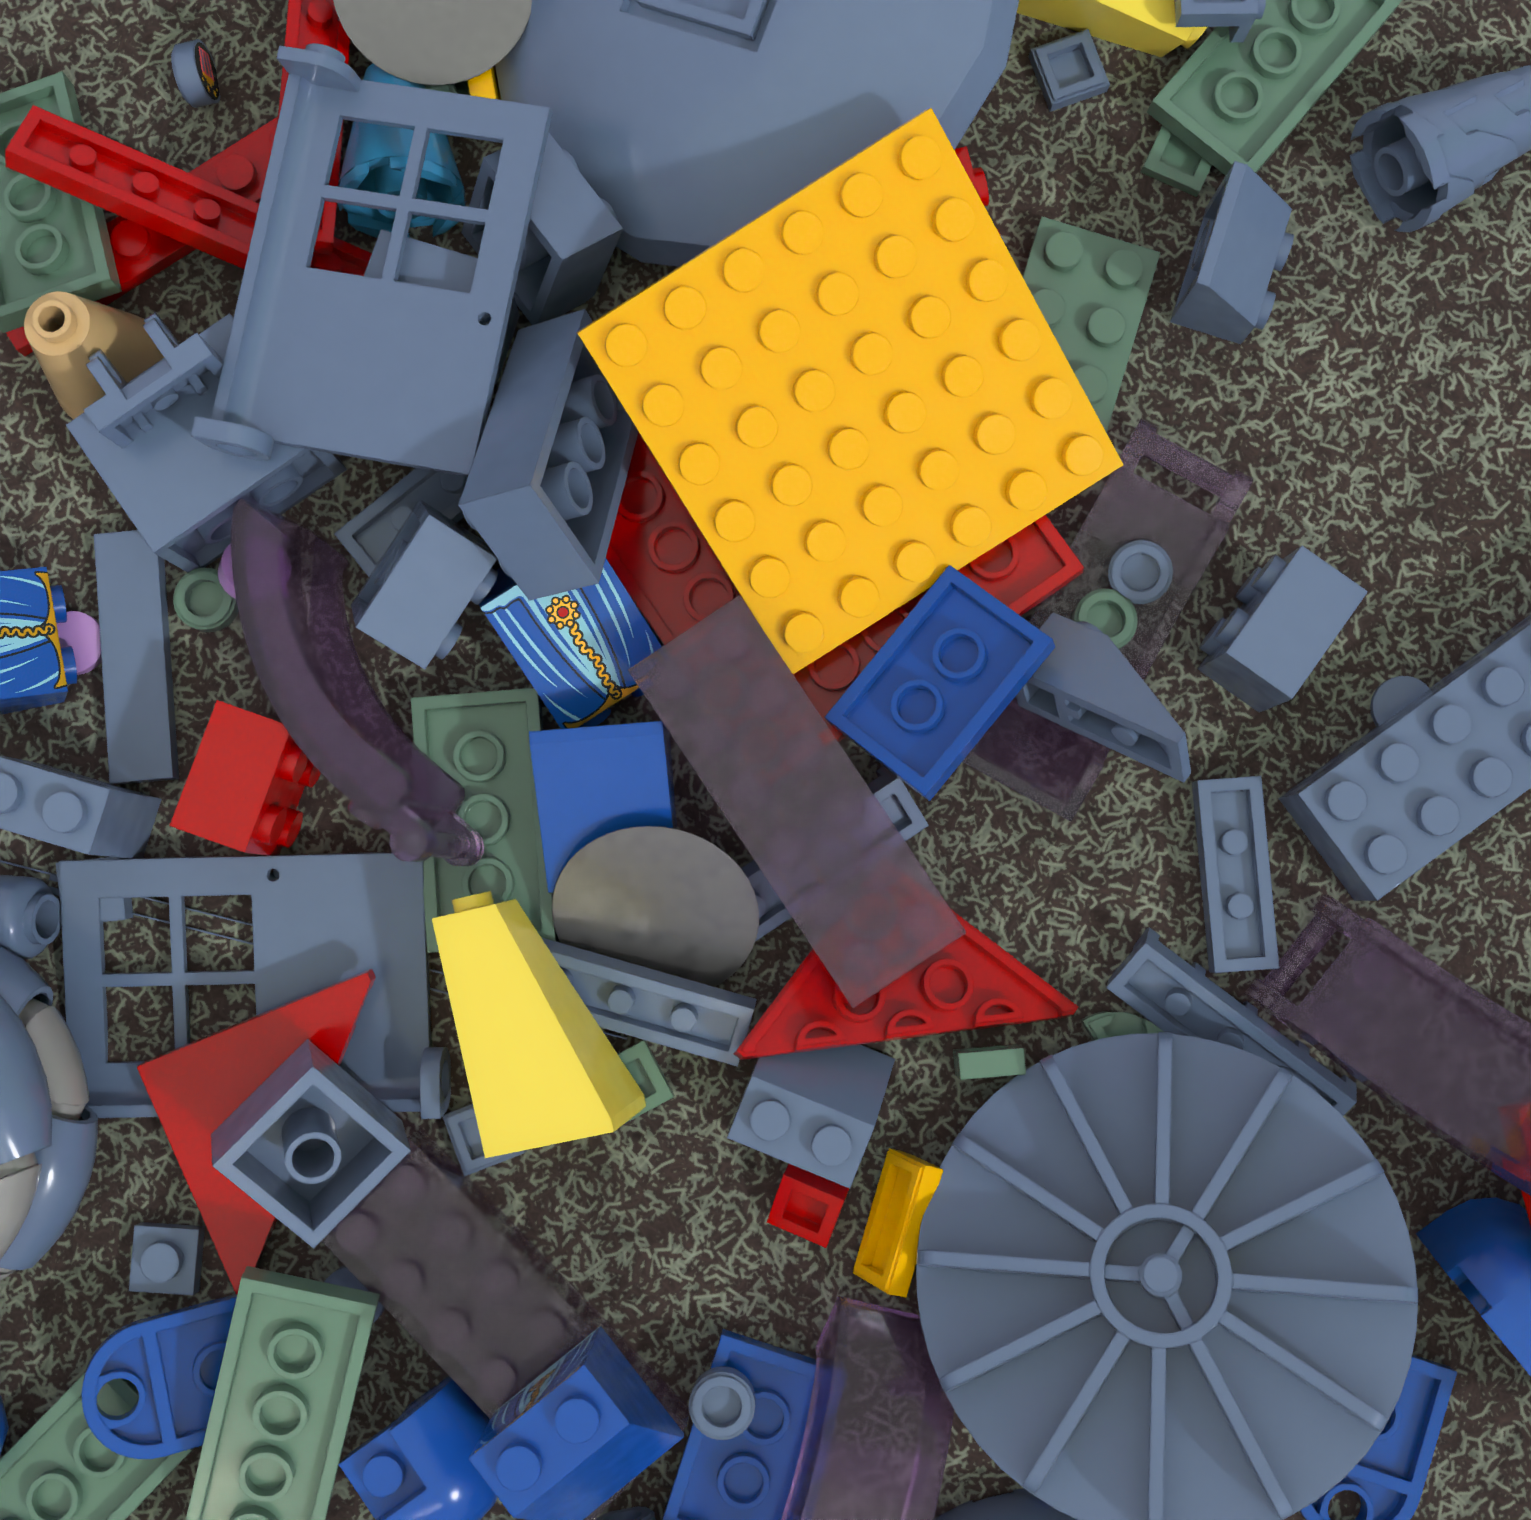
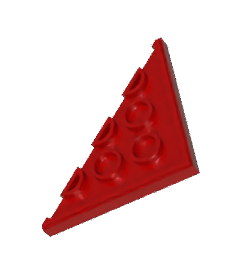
[733,857,1078,1060]
[137,969,376,1295]

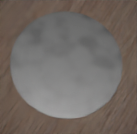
[333,0,532,85]
[552,826,759,987]

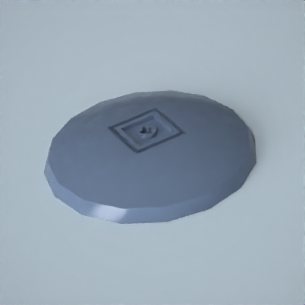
[495,0,1019,267]

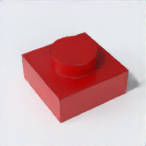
[767,1164,850,1248]

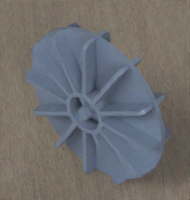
[916,1032,1418,1520]

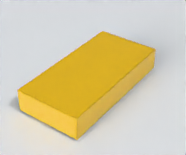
[853,1148,943,1298]

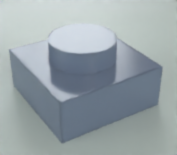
[129,1222,205,1295]

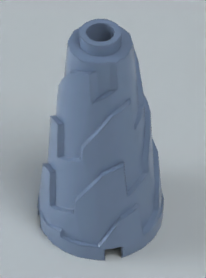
[1350,65,1531,233]

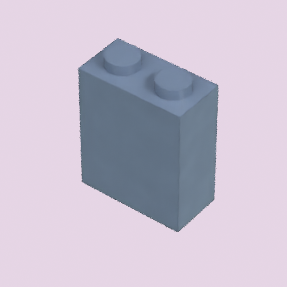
[0,755,162,859]

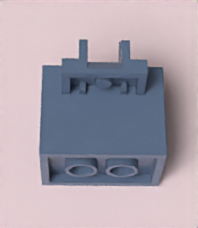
[66,312,347,573]

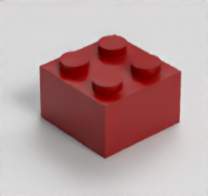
[169,700,325,856]

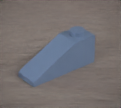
[1016,612,1191,783]

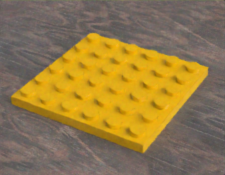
[576,108,1124,676]

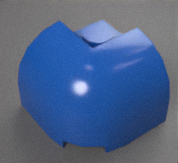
[1416,1197,1531,1376]
[338,1367,498,1520]

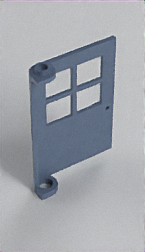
[191,43,553,477]
[59,851,451,1119]

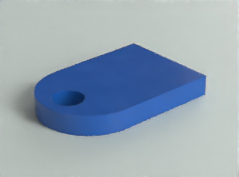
[82,1294,237,1459]
[1299,1354,1457,1520]

